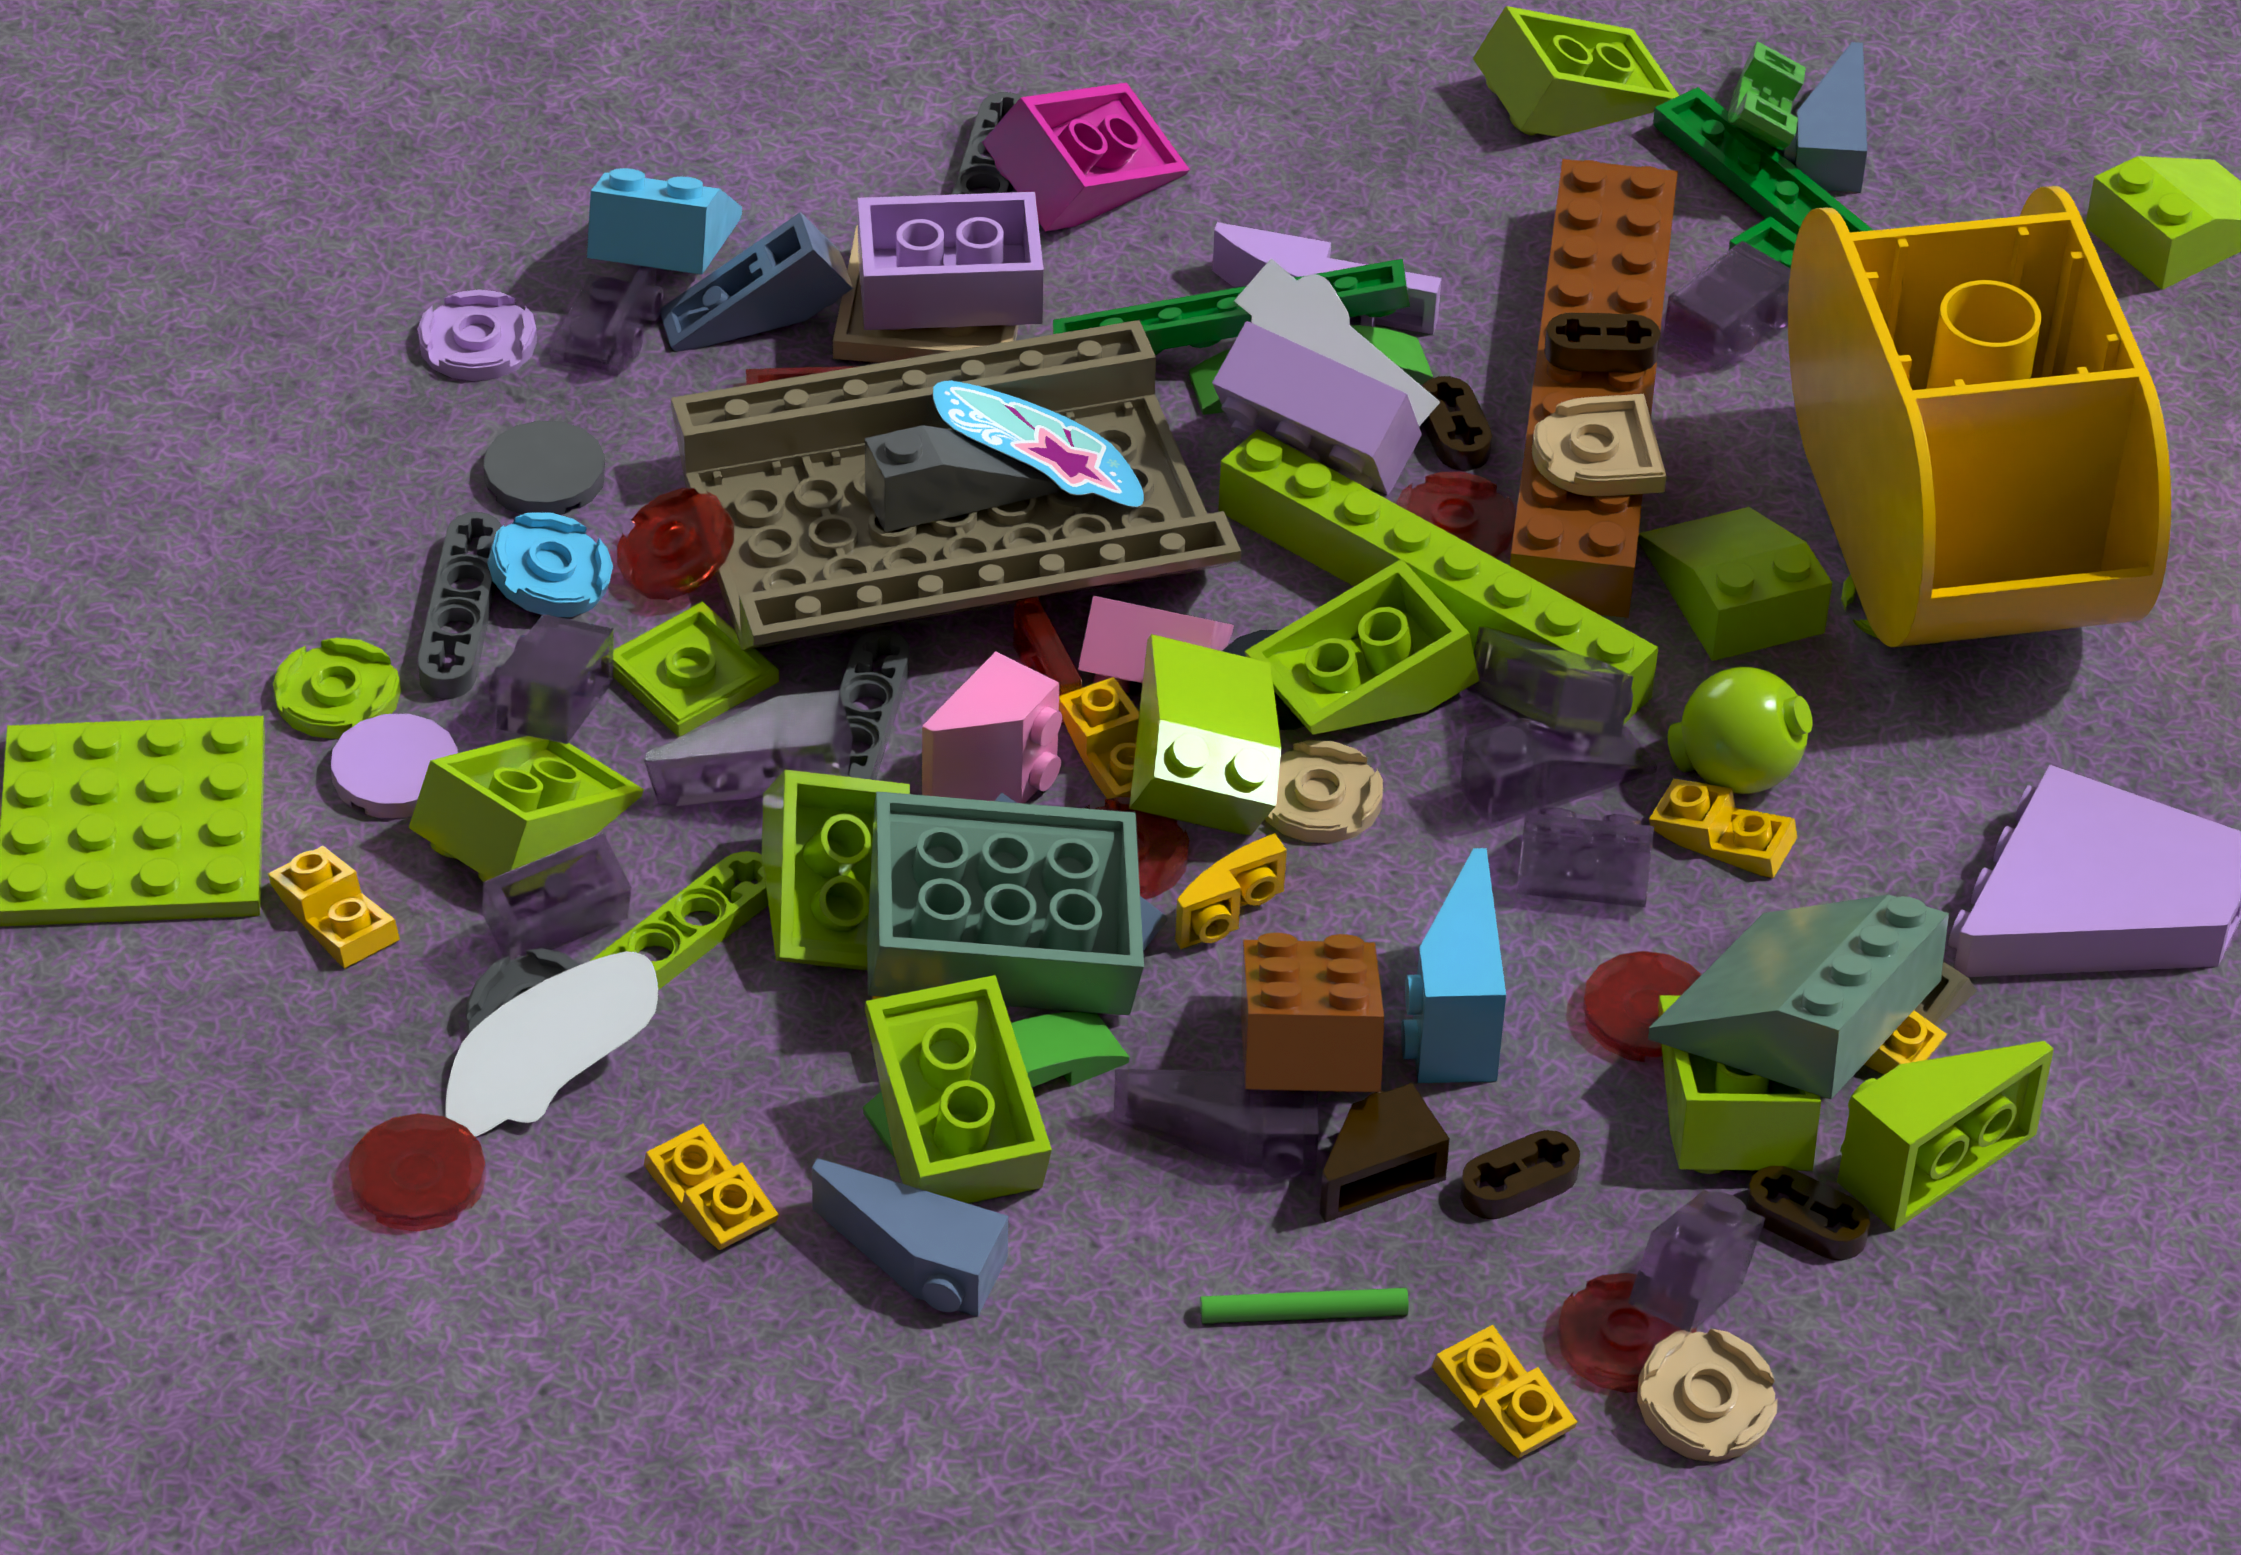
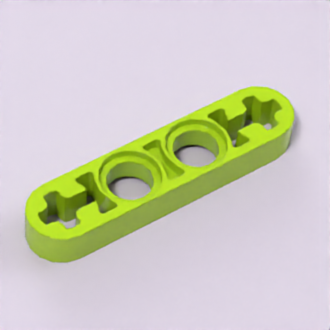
[590,851,768,990]

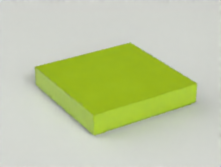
[603,601,779,737]

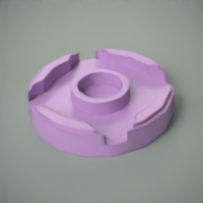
[417,289,537,381]
[331,714,458,818]

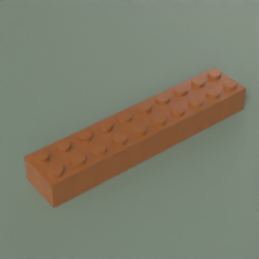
[1510,159,1678,618]

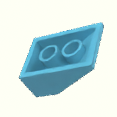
[587,168,742,274]
[1401,848,1506,1083]

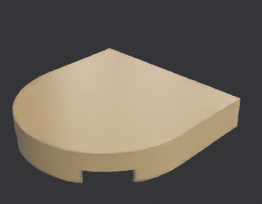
[1532,394,1666,496]

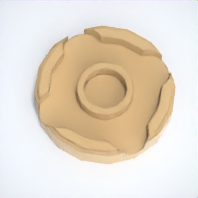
[1265,740,1383,843]
[1637,1328,1778,1462]

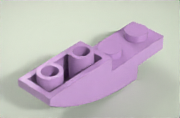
[1212,222,1441,334]

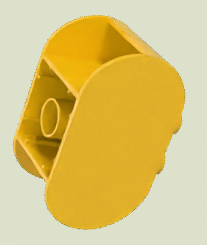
[1788,186,2171,647]

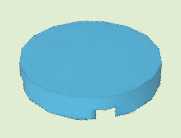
[487,513,613,617]

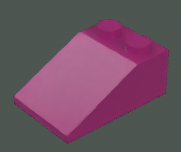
[982,82,1190,232]

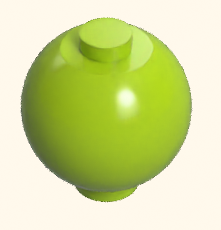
[1668,667,1813,794]

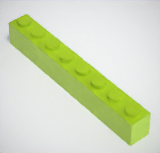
[1218,429,1658,732]

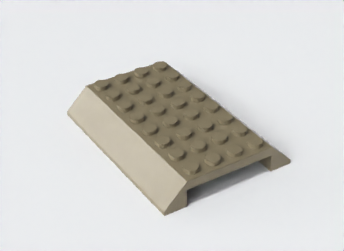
[671,320,1241,651]

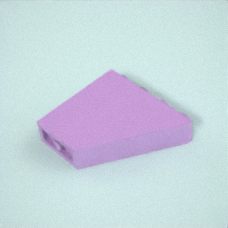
[1948,765,2241,977]

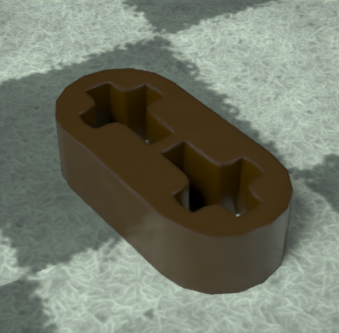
[1544,313,1661,373]
[1422,376,1492,471]
[1460,1130,1580,1219]
[1746,1166,1870,1260]

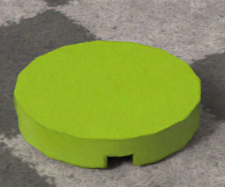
[273,637,401,739]

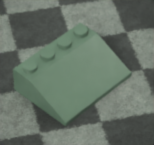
[867,792,1144,1015]
[1648,894,1949,1099]

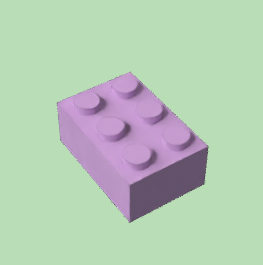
[857,192,1044,330]
[1212,321,1422,495]

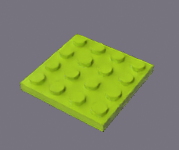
[0,716,265,927]

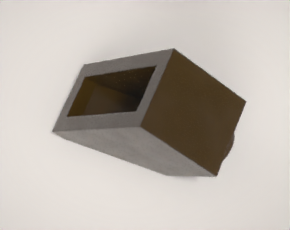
[1319,1083,1450,1223]

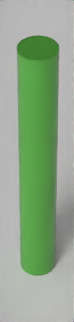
[1200,1288,1409,1324]

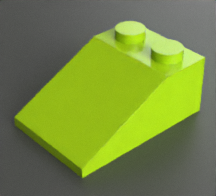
[1473,6,1679,137]
[2085,156,2241,290]
[1638,507,1832,661]
[1245,559,1480,735]
[1129,634,1281,835]
[409,730,644,889]
[762,770,910,970]
[864,975,1052,1204]
[1658,995,1821,1174]
[1837,1041,2054,1231]

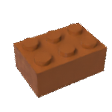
[1241,933,1384,1092]

